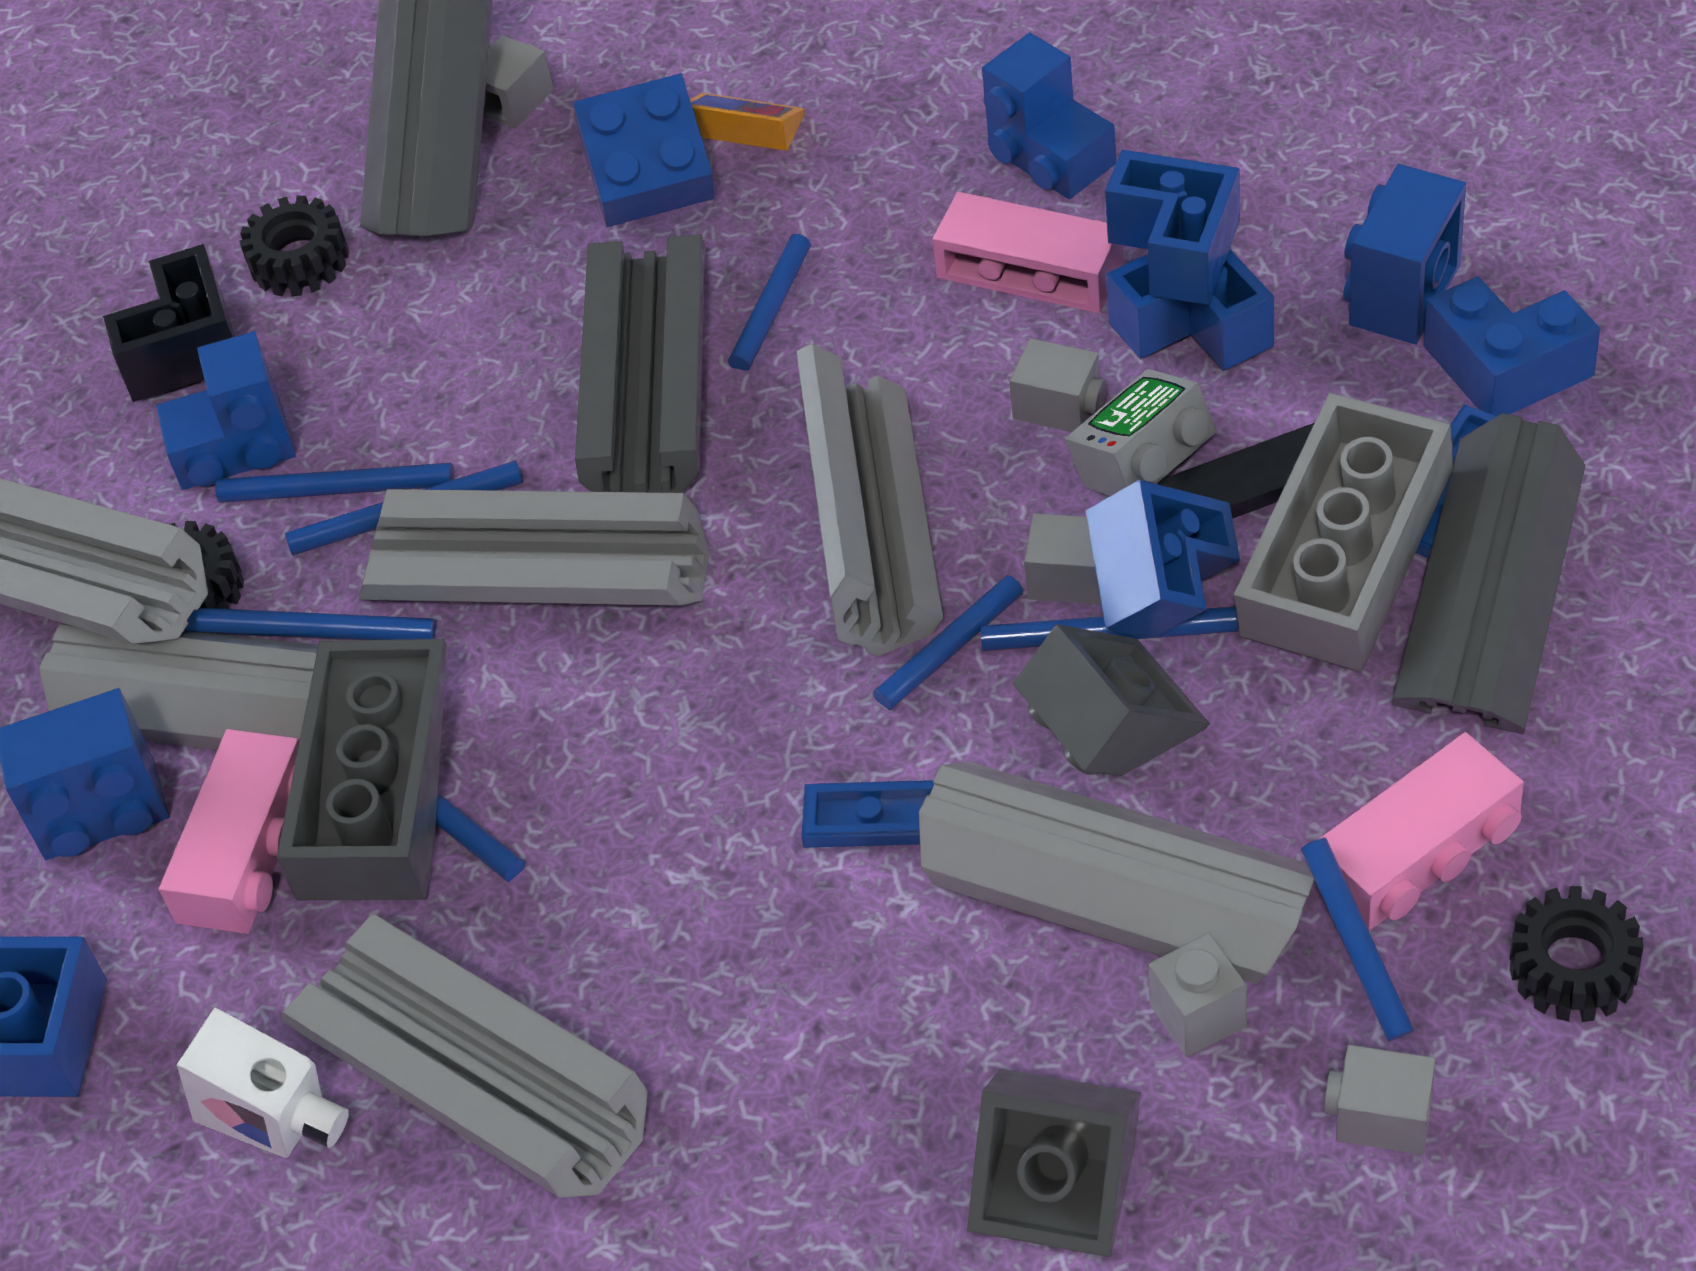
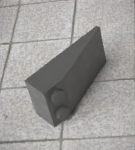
[277,639,447,901]

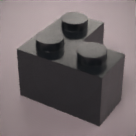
[103,244,235,402]

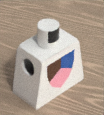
[177,1007,349,1158]

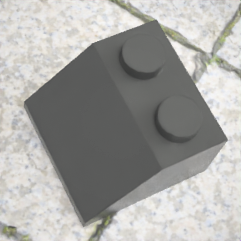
[1013,624,1210,776]
[967,1068,1141,1257]

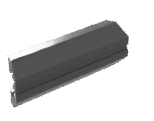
[360,0,493,236]
[575,234,705,493]
[1392,413,1586,735]

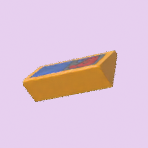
[690,93,805,151]

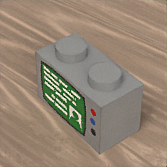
[1065,369,1216,496]

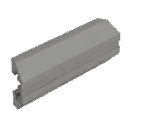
[796,344,943,657]
[0,478,208,644]
[358,489,710,605]
[39,624,318,750]
[919,761,1314,984]
[281,913,648,1198]

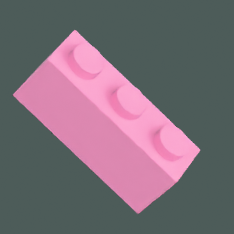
[932,192,1123,313]
[158,729,299,934]
[1314,732,1524,931]

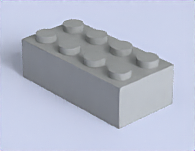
[1234,392,1453,672]

